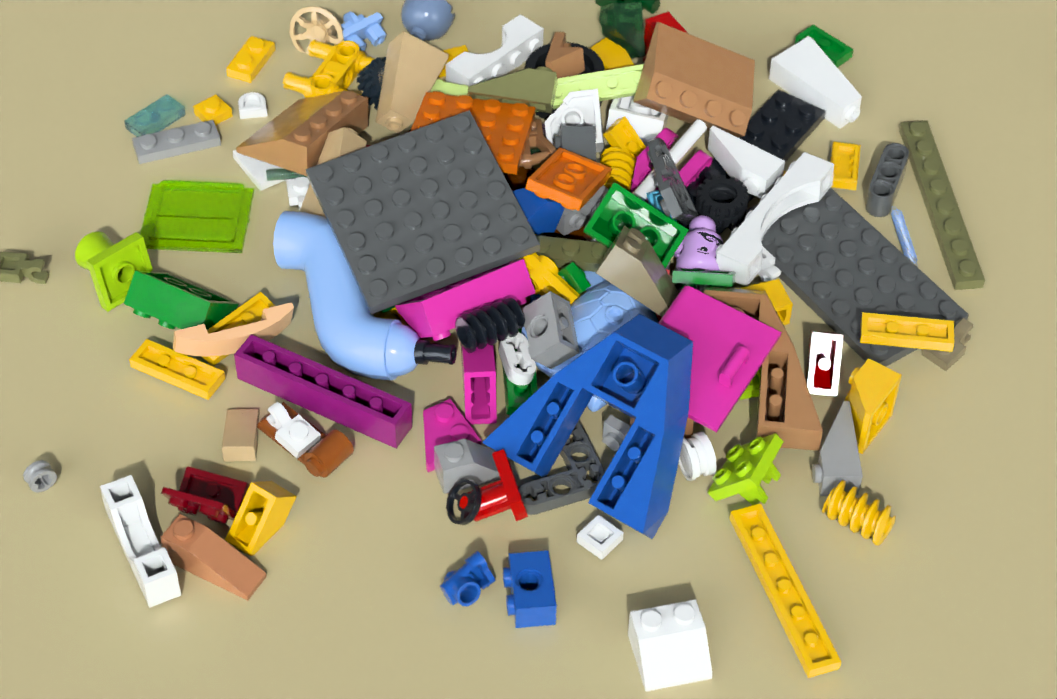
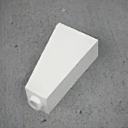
[769,36,862,129]

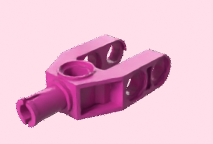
[630,128,713,204]

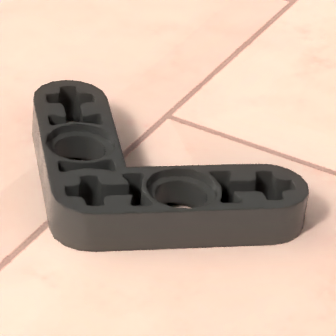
[519,422,605,515]

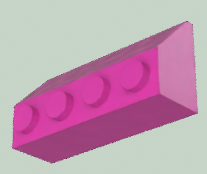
[395,259,536,341]

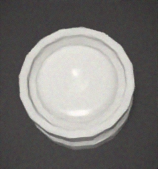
[678,432,717,481]

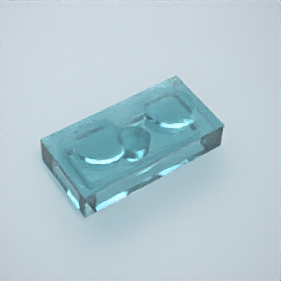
[124,94,186,137]

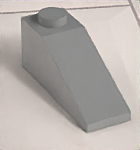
[812,401,863,496]

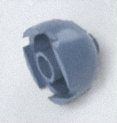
[401,0,455,41]

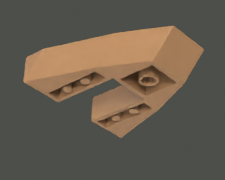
[630,286,823,451]

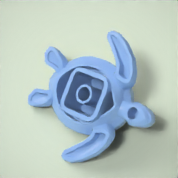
[521,271,659,412]

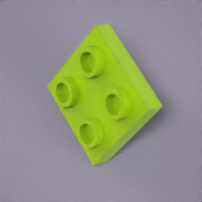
[707,433,784,505]

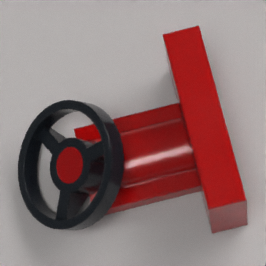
[446,449,528,525]

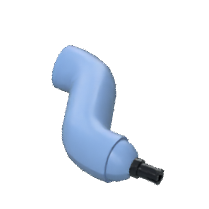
[273,211,457,380]

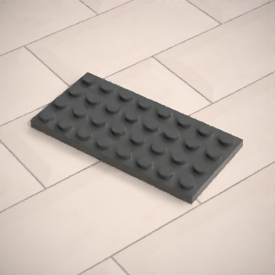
[728,188,969,367]

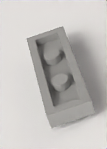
[132,120,221,164]

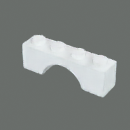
[446,14,543,86]
[100,475,181,608]

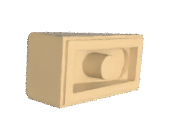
[222,409,259,462]

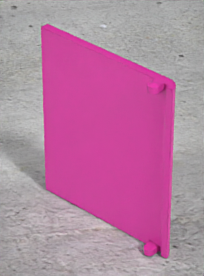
[659,286,782,433]

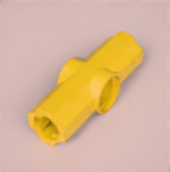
[517,253,581,305]

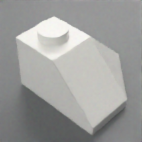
[545,89,605,153]

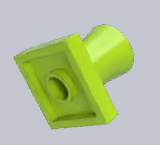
[75,231,153,312]

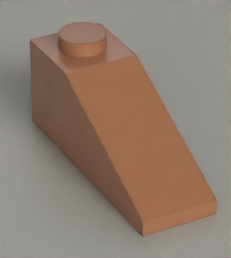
[160,514,267,601]

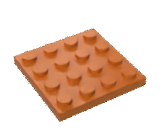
[411,91,536,175]

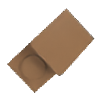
[545,32,585,78]

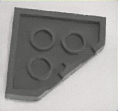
[647,138,699,222]

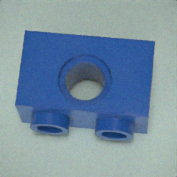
[503,550,557,628]

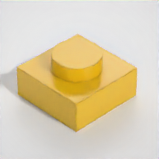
[193,94,232,125]

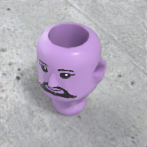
[673,216,724,271]

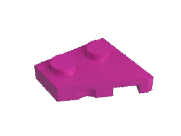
[423,399,481,473]

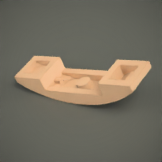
[173,302,294,356]

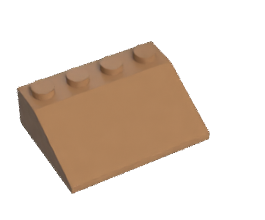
[633,22,755,137]
[236,91,368,176]

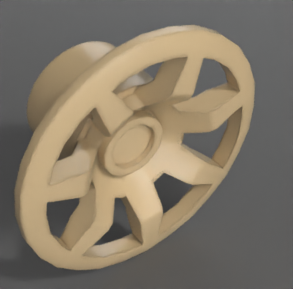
[290,6,344,54]

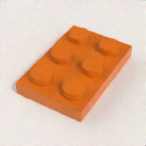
[525,147,612,211]

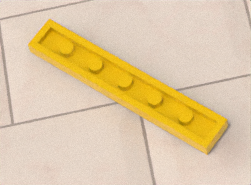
[729,503,841,678]

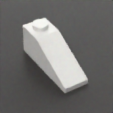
[708,126,785,199]

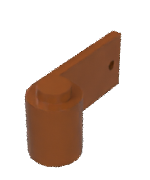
[257,402,354,478]

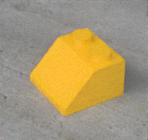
[845,358,902,454]

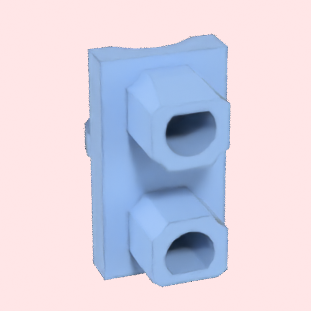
[341,11,386,51]

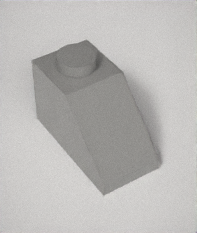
[434,439,501,494]

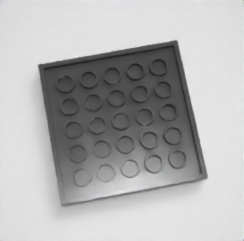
[305,110,540,314]

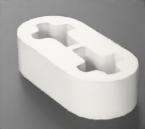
[498,332,536,385]

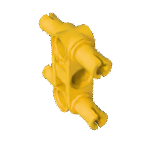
[283,39,375,98]

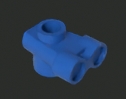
[439,551,496,606]

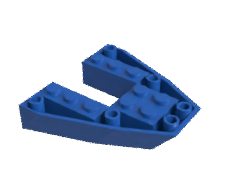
[482,314,693,540]

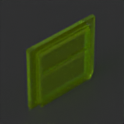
[140,180,254,253]

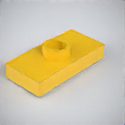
[830,142,861,190]

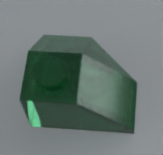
[599,3,646,60]

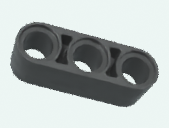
[865,143,909,217]

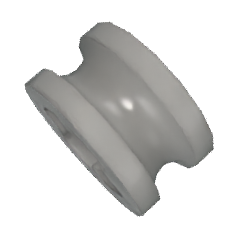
[23,460,57,493]

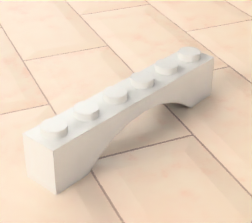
[715,152,834,287]

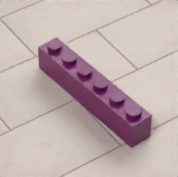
[234,334,412,449]

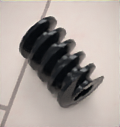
[455,298,525,353]

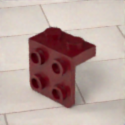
[161,466,250,524]

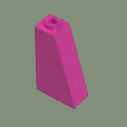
[460,342,497,424]

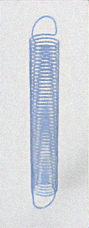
[891,206,918,265]

